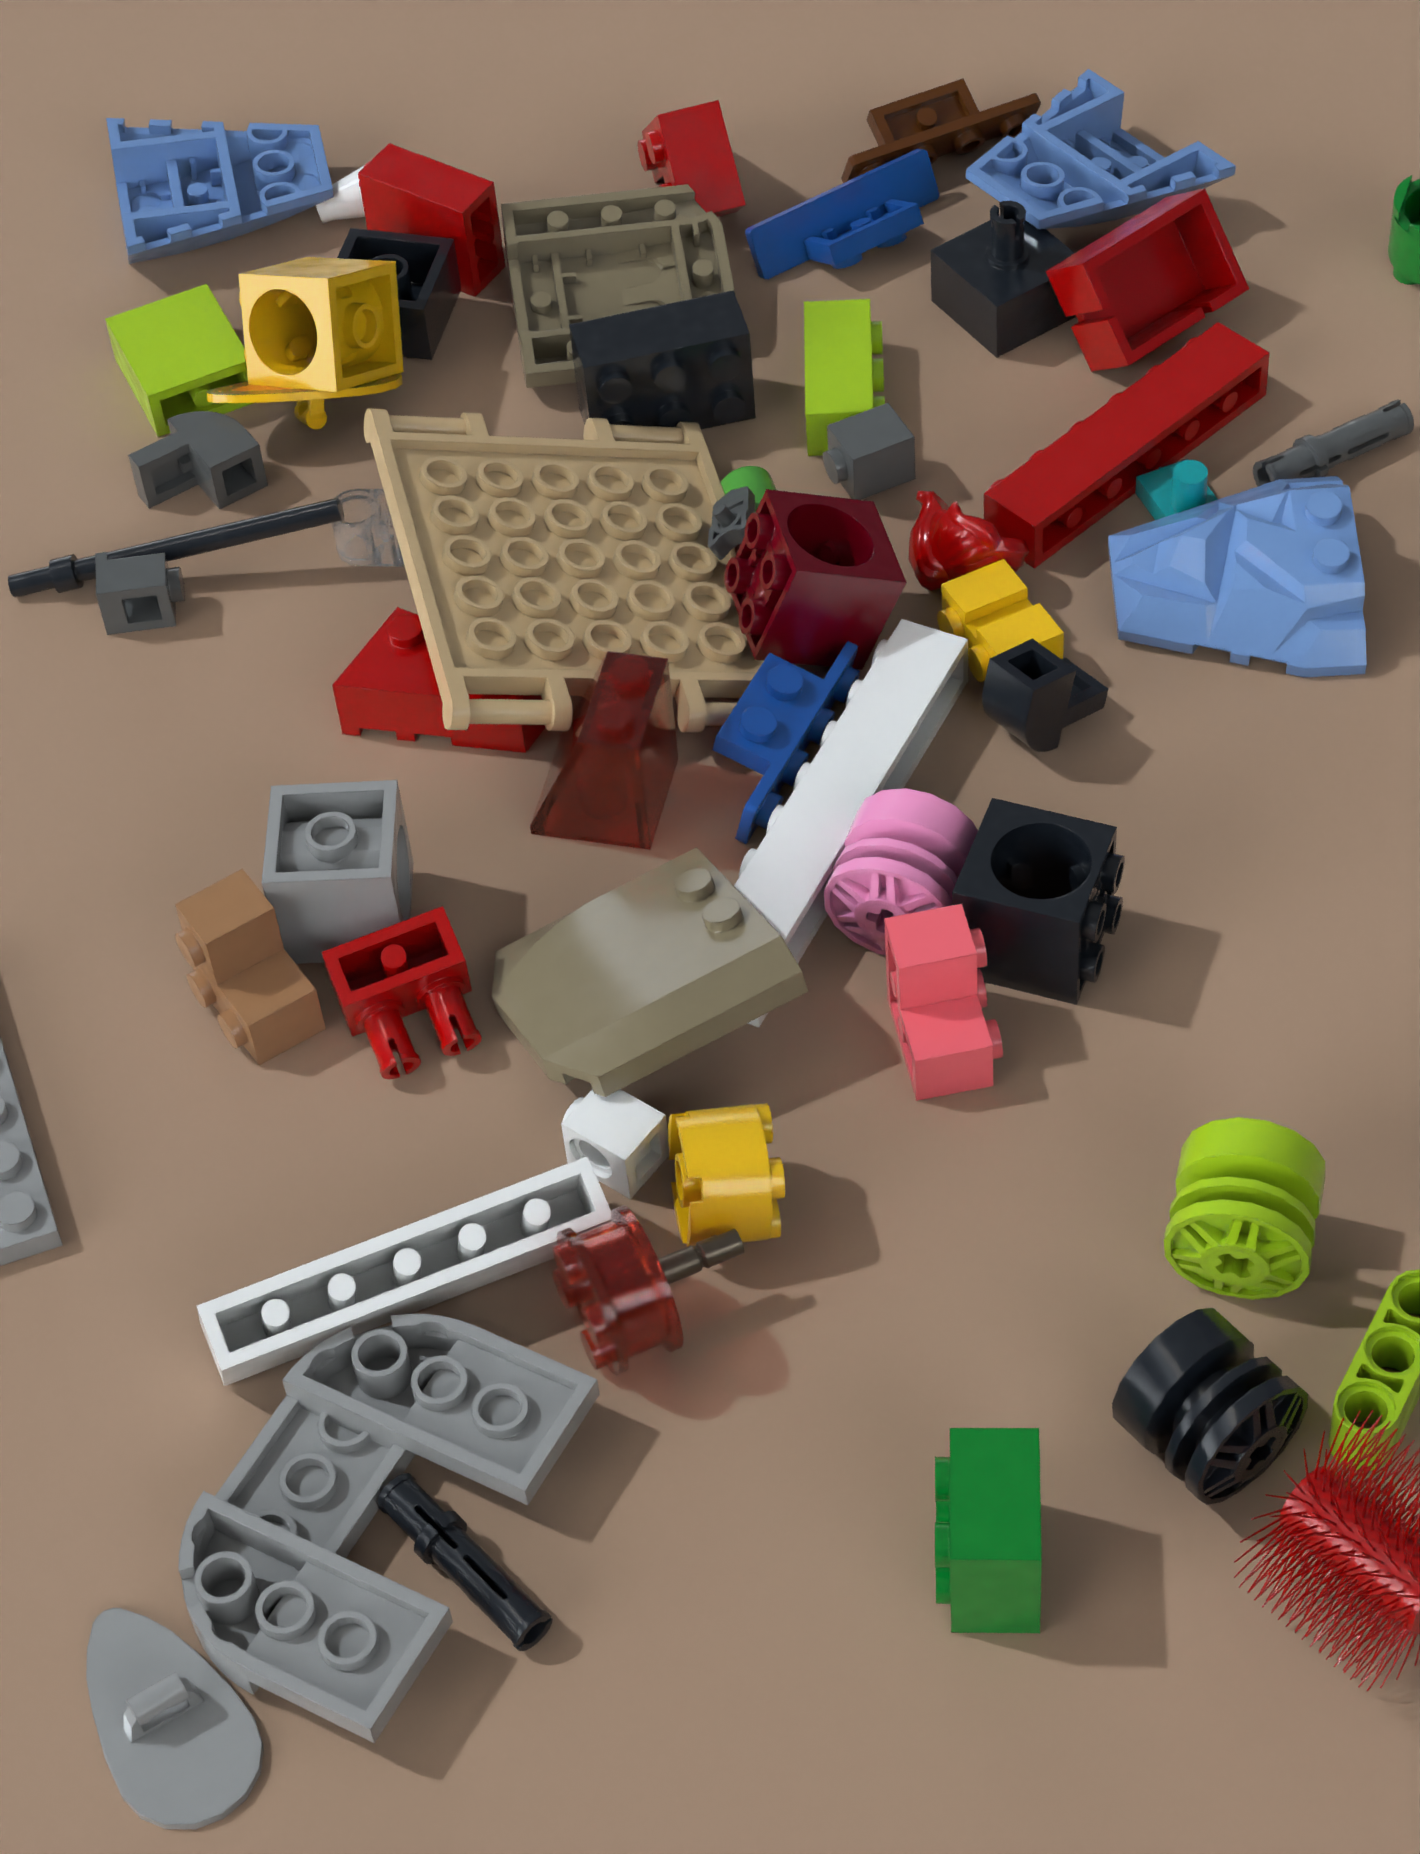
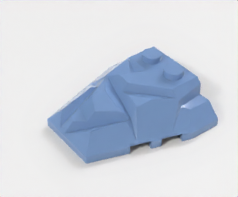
[1108,476,1367,677]

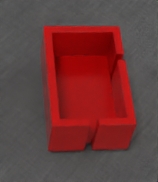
[1045,188,1249,372]

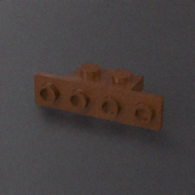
[841,78,1041,183]

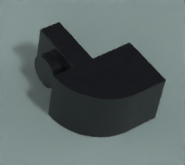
[982,638,1108,752]

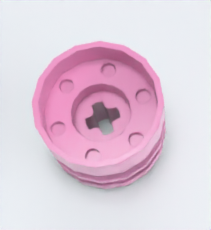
[824,788,978,955]

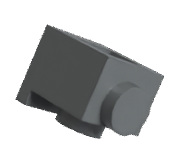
[95,552,185,635]

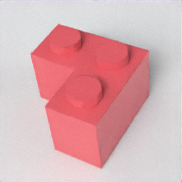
[884,904,1003,1101]

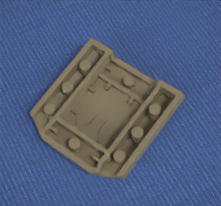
[501,184,736,388]
[492,847,808,1097]

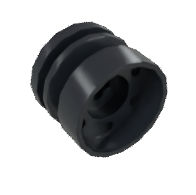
[1112,1308,1308,1505]

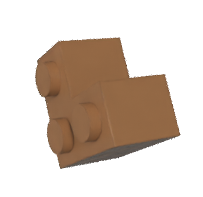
[175,868,326,1065]

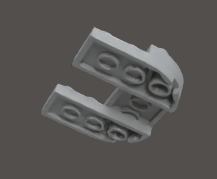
[179,1314,600,1743]

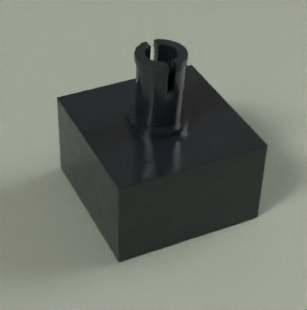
[930,201,1076,358]

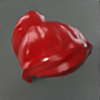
[908,490,1030,591]

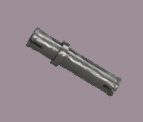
[1253,399,1414,486]

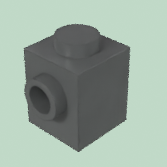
[823,403,916,500]

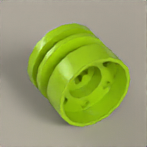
[1164,1117,1325,1300]

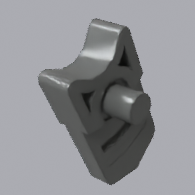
[708,486,755,560]

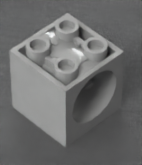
[262,780,414,964]

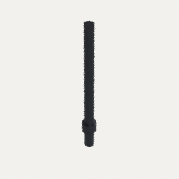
[8,498,344,598]

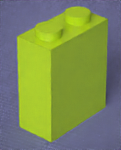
[105,284,254,437]

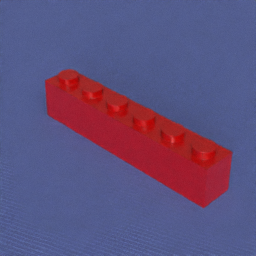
[983,322,1270,569]

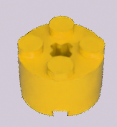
[668,1103,785,1247]

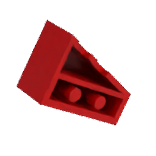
[332,607,546,753]

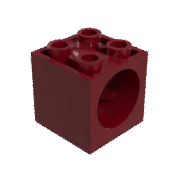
[724,489,907,670]

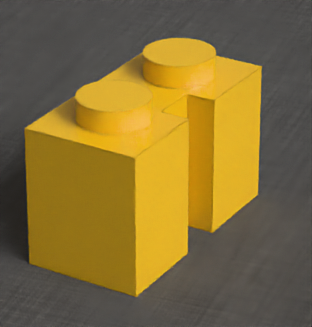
[937,559,1064,682]

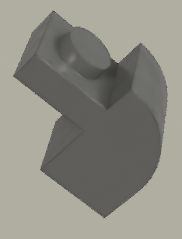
[128,411,268,509]

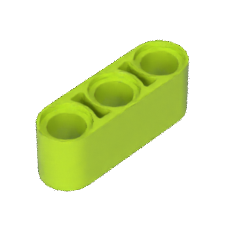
[1328,1269,1420,1471]

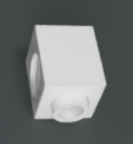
[561,1089,669,1199]

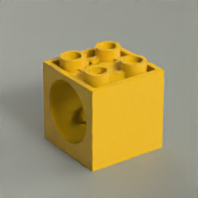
[238,257,404,392]

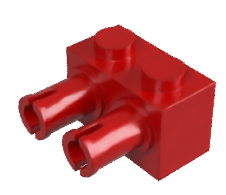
[321,906,482,1080]

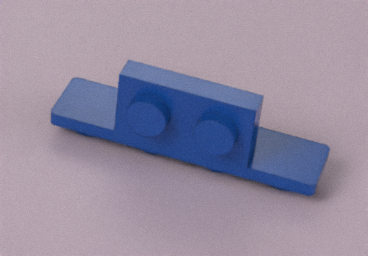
[745,149,940,279]
[712,641,860,844]

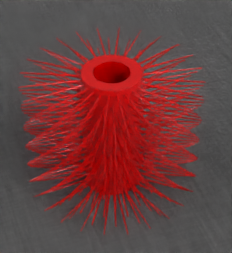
[1234,1410,1420,1691]

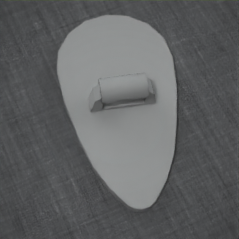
[86,1608,264,1829]

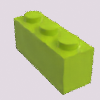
[804,299,885,456]

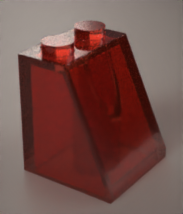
[530,651,678,850]

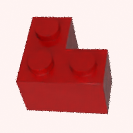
[638,100,746,217]

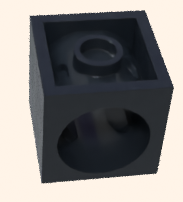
[952,798,1125,1005]

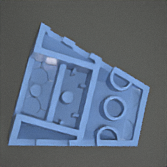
[966,69,1236,229]
[106,118,334,264]

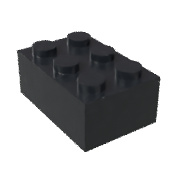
[569,290,756,430]

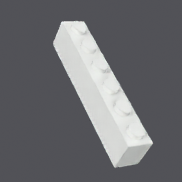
[197,1156,614,1386]

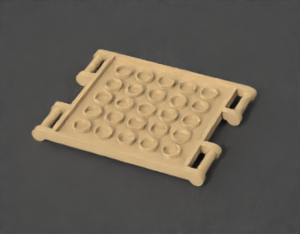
[364,408,764,733]

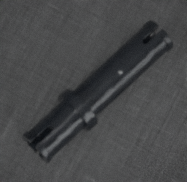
[377,1473,553,1651]

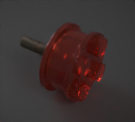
[552,1205,744,1375]

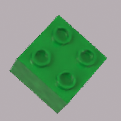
[935,1428,1042,1633]

